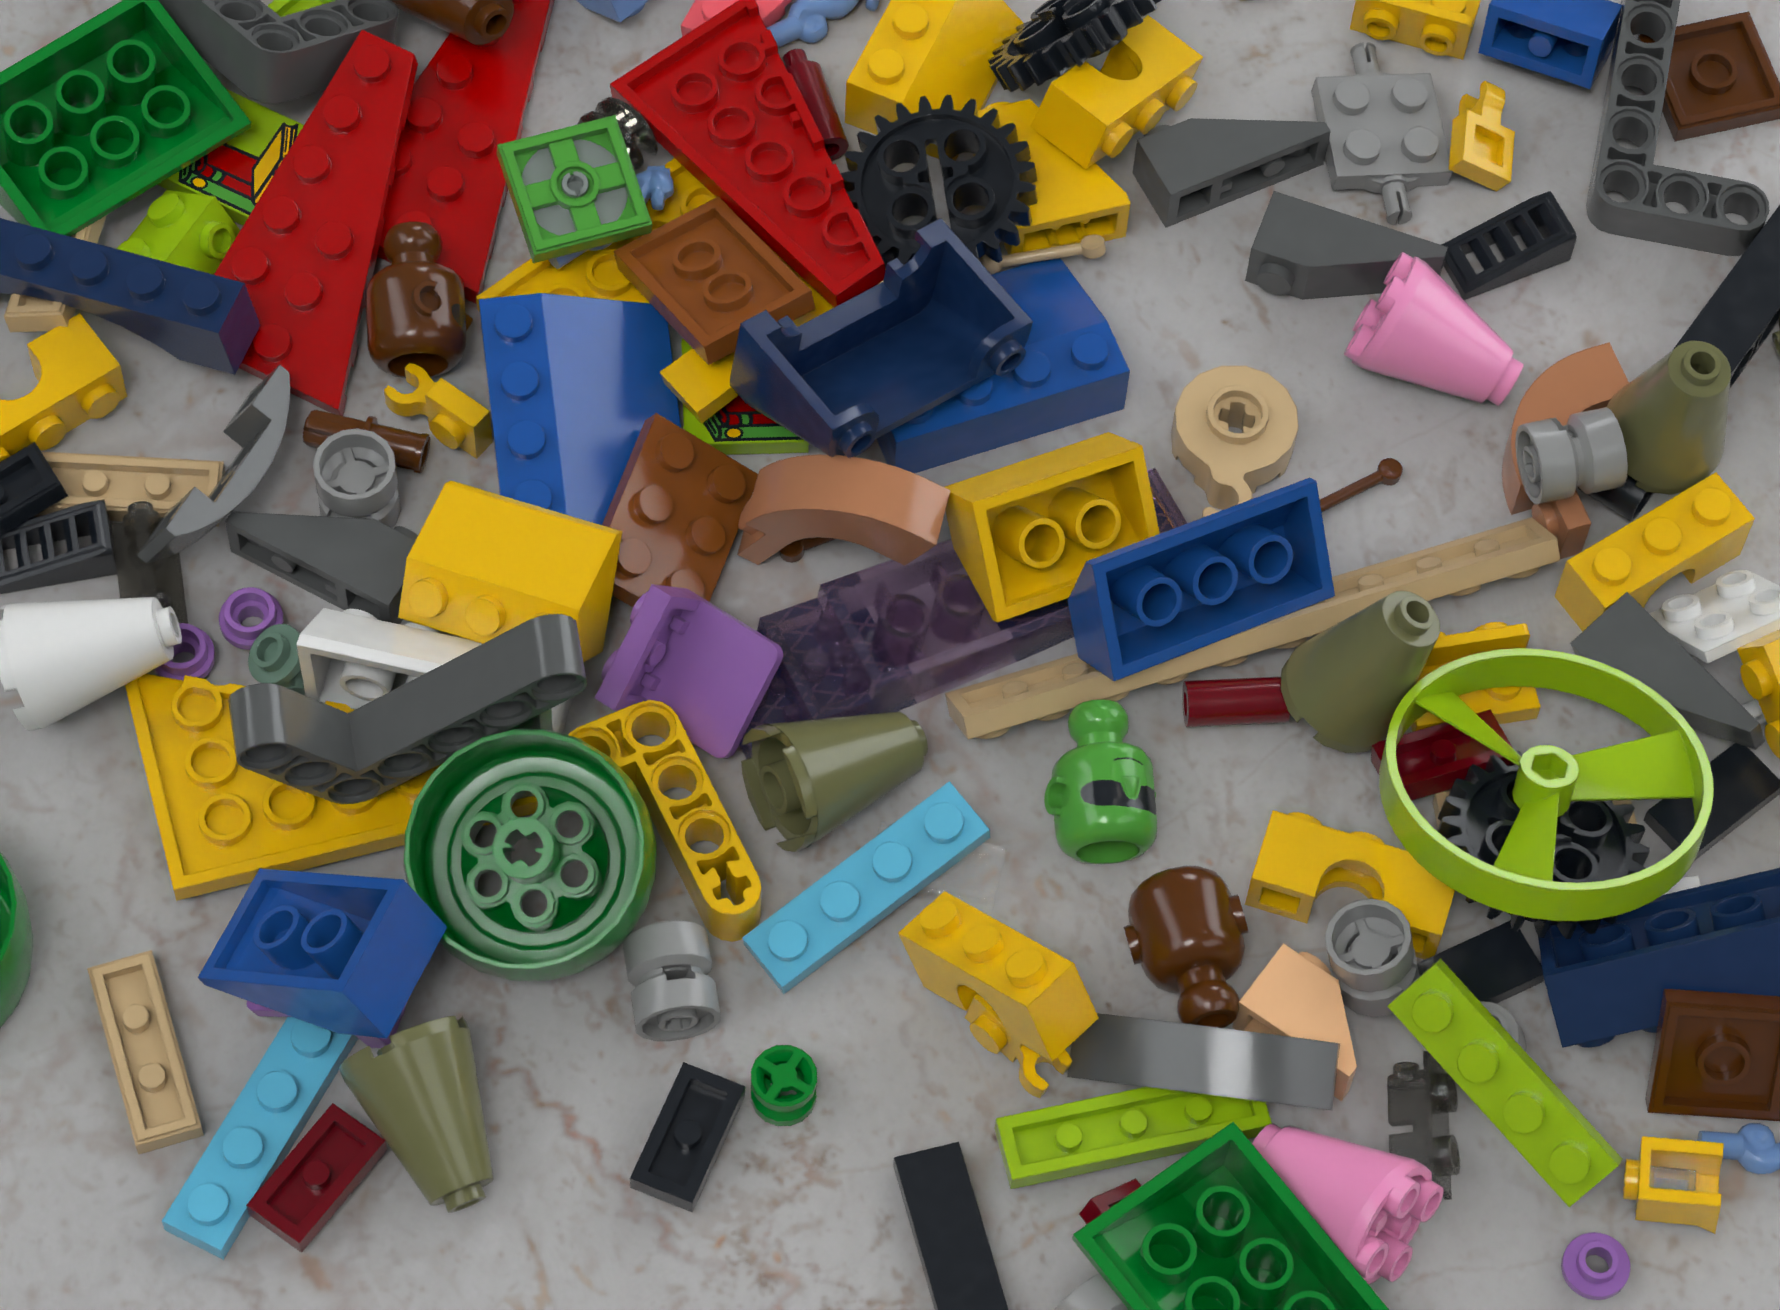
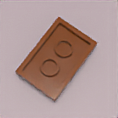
[613,196,815,365]
[602,413,758,607]

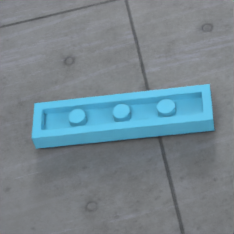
[742,781,991,994]
[162,1017,358,1260]

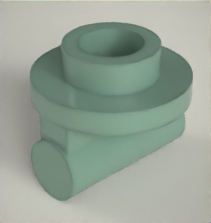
[248,624,306,696]

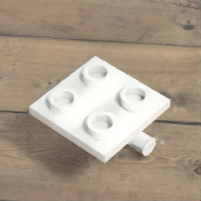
[1649,570,1780,725]

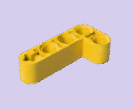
[568,700,761,942]

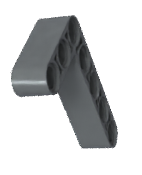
[158,0,398,104]
[1586,0,1770,256]
[228,614,588,804]

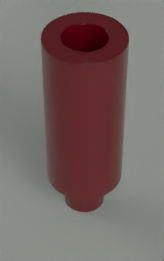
[783,49,849,161]
[1182,677,1290,727]

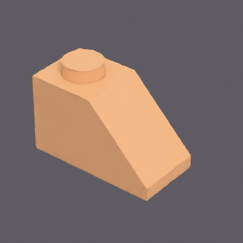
[1232,943,1357,1101]

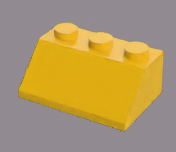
[845,0,1023,161]
[944,432,1160,622]
[398,481,622,662]

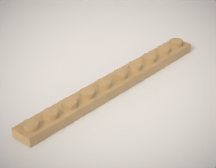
[945,517,1560,740]

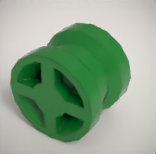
[751,1045,817,1126]

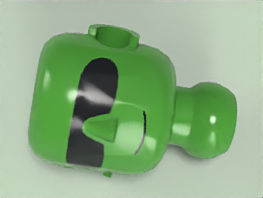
[1044,699,1157,864]

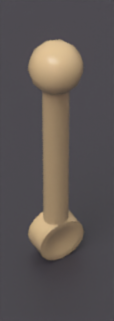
[980,234,1106,275]

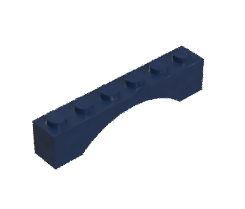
[0,218,260,375]

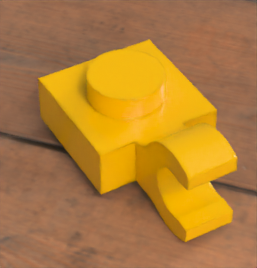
[1448,81,1515,191]
[384,363,492,459]
[965,993,1072,1098]

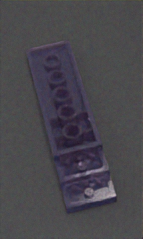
[739,468,1187,759]

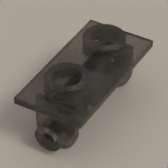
[112,501,188,624]
[1387,1051,1460,1200]

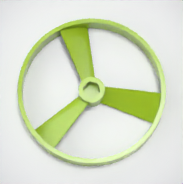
[1379,648,1714,921]

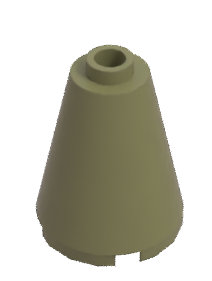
[1607,341,1731,495]
[1281,591,1440,753]
[741,712,928,852]
[339,1016,494,1213]

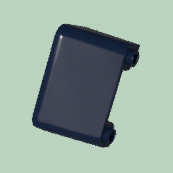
[730,218,1033,458]

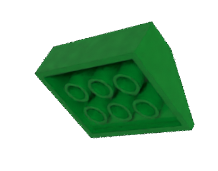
[0,0,251,237]
[1072,1121,1389,1310]

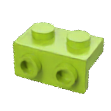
[116,190,240,275]

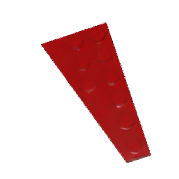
[377,0,555,304]
[610,0,885,307]
[214,29,418,416]

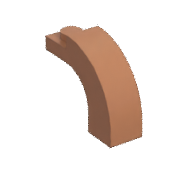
[1502,342,1629,559]
[737,454,950,566]

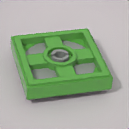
[496,115,653,263]

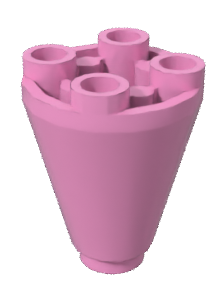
[1344,252,1524,406]
[1252,1124,1444,1284]

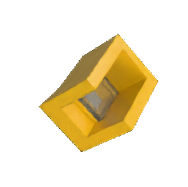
[1623,1136,1724,1234]

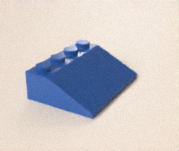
[877,258,1130,473]
[479,293,681,525]

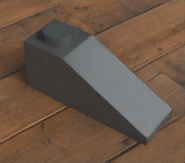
[1132,118,1331,228]
[1245,191,1448,300]
[225,512,418,624]
[1570,592,1765,750]

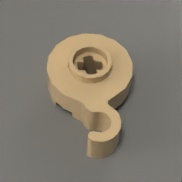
[1171,366,1298,518]

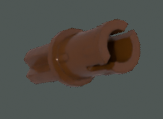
[303,410,430,474]

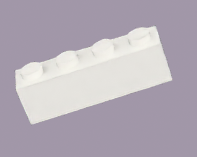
[296,608,573,733]

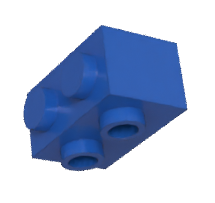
[1478,0,1623,89]

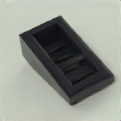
[1441,191,1577,300]
[0,499,118,594]

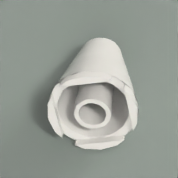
[0,597,182,731]

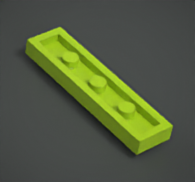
[1387,958,1622,1207]
[994,1087,1272,1189]

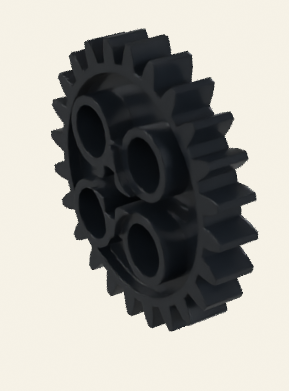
[988,0,1161,92]
[841,95,1038,268]
[1437,751,1650,939]

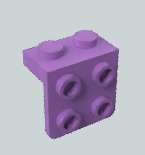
[595,584,783,758]

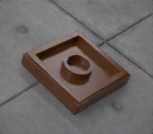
[1637,11,1780,142]
[1645,989,1780,1121]

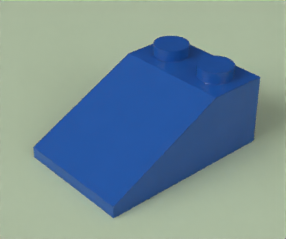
[198,868,447,1039]

